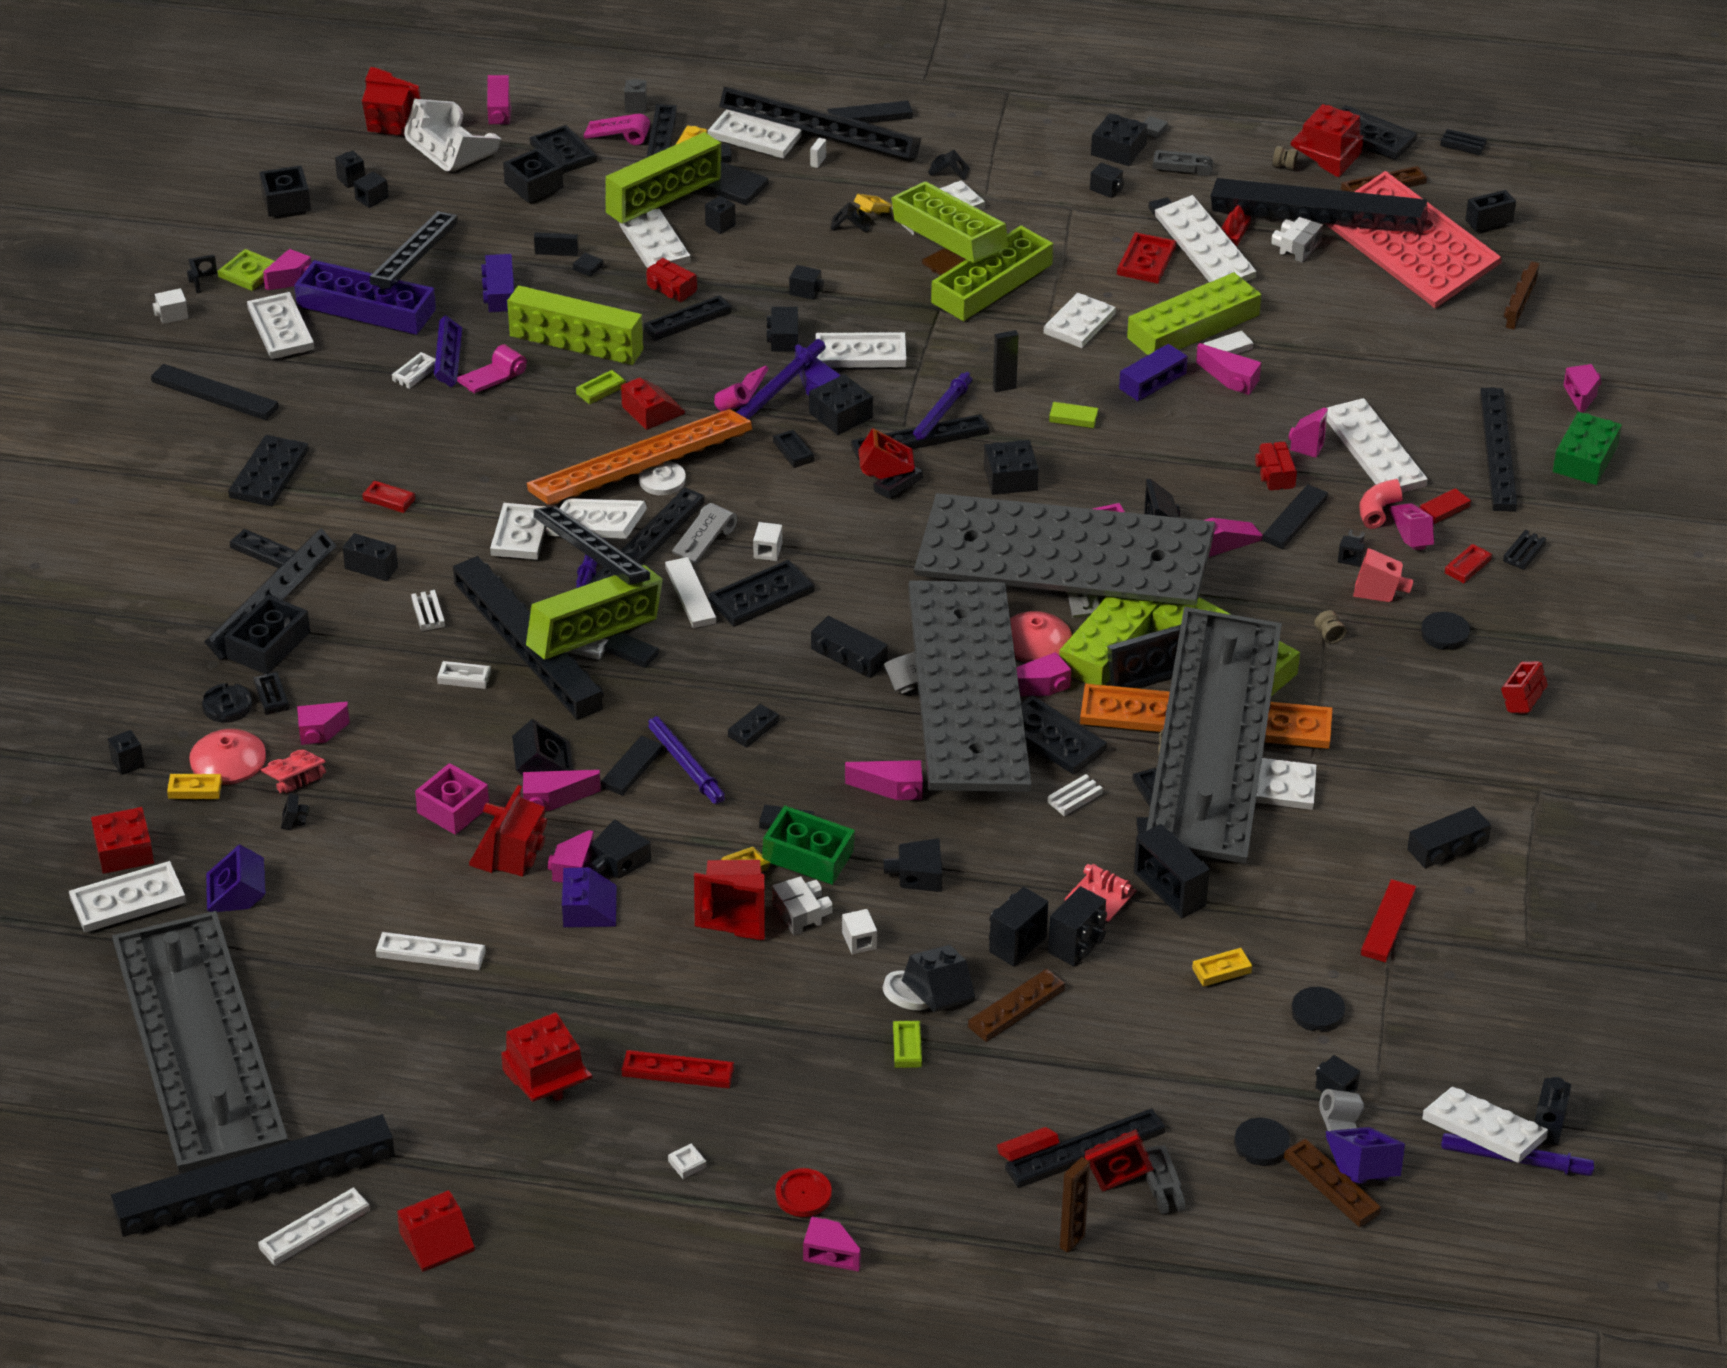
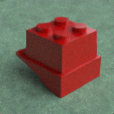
[362,67,421,136]
[1290,104,1363,177]
[469,785,547,877]
[694,860,765,940]
[501,1012,592,1102]

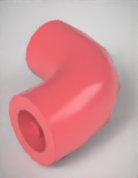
[1359,478,1402,529]

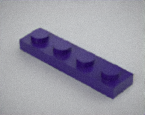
[434,315,462,387]

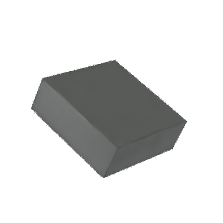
[1143,116,1168,138]

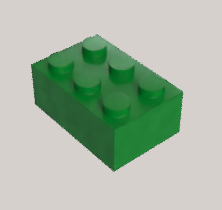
[1553,412,1622,485]
[762,805,855,885]

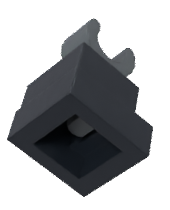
[1337,529,1365,567]

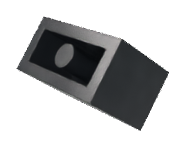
[1465,190,1516,232]
[767,307,798,352]
[342,533,398,581]

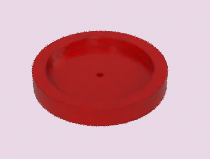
[775,1168,832,1217]

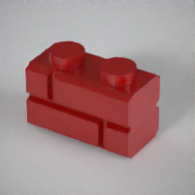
[646,258,697,302]
[1255,442,1297,491]
[1501,661,1548,714]

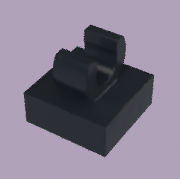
[281,793,310,831]

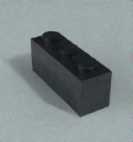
[811,615,888,678]
[1407,806,1491,869]

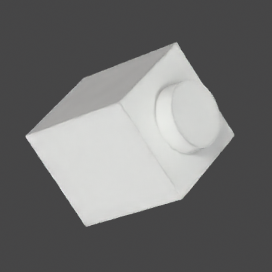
[153,288,189,324]
[753,522,782,561]
[842,909,877,955]

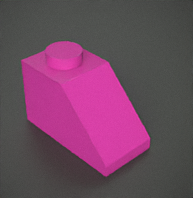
[487,75,511,124]
[263,249,311,290]
[1563,364,1601,413]
[1288,408,1328,458]
[297,702,350,745]
[548,830,594,883]
[803,1217,860,1272]

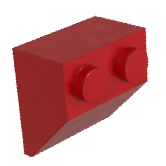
[621,377,685,430]
[858,428,915,479]
[1085,1129,1154,1192]
[397,1190,475,1272]

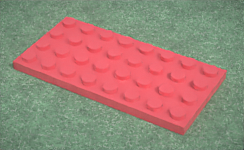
[1324,171,1502,308]

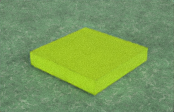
[218,249,275,291]

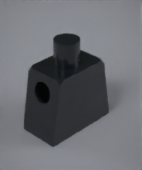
[588,819,651,878]
[883,838,942,892]
[1534,1077,1572,1145]

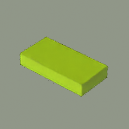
[576,370,626,404]
[1049,402,1098,428]
[893,1021,922,1068]

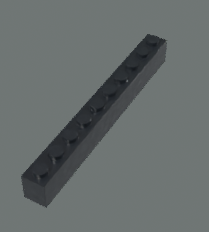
[719,87,922,158]
[1210,178,1428,233]
[453,556,604,720]
[111,1114,395,1237]

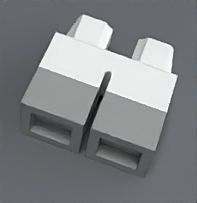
[1271,217,1323,263]
[772,877,832,936]

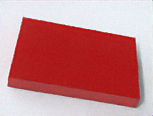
[1117,232,1177,284]

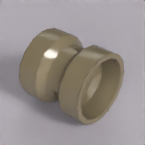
[1273,146,1298,170]
[1314,610,1347,644]

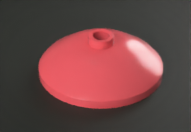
[1010,611,1072,663]
[190,729,266,785]

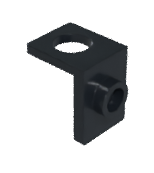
[928,150,969,180]
[831,202,871,233]
[187,254,217,293]

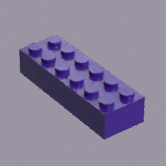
[294,260,436,335]

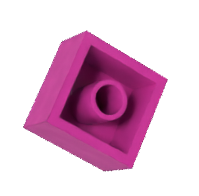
[415,763,489,835]

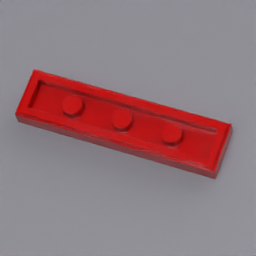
[1361,879,1416,962]
[622,1050,734,1089]

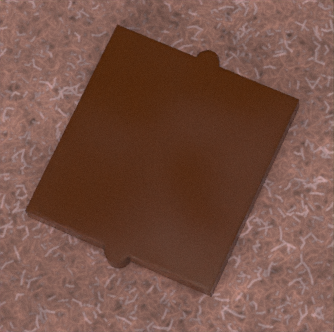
[922,248,966,276]

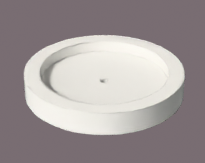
[639,461,686,496]
[883,971,929,1010]

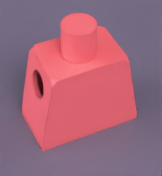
[1353,548,1413,602]

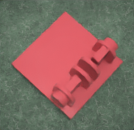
[261,750,326,793]
[1065,864,1137,922]

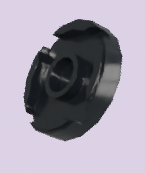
[1421,611,1470,650]
[202,683,252,723]
[1291,987,1345,1032]
[1234,1117,1290,1166]

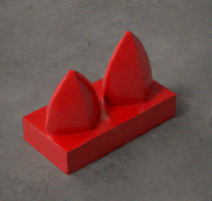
[1221,205,1251,247]

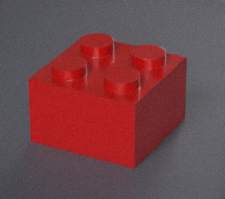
[91,807,154,874]

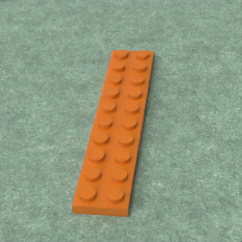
[527,409,753,505]
[1080,683,1333,749]

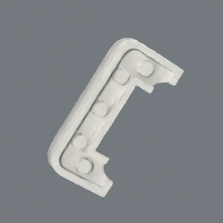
[404,99,502,171]

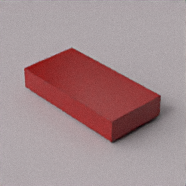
[362,481,415,513]
[1420,488,1471,524]
[1444,544,1492,583]
[997,1127,1059,1162]

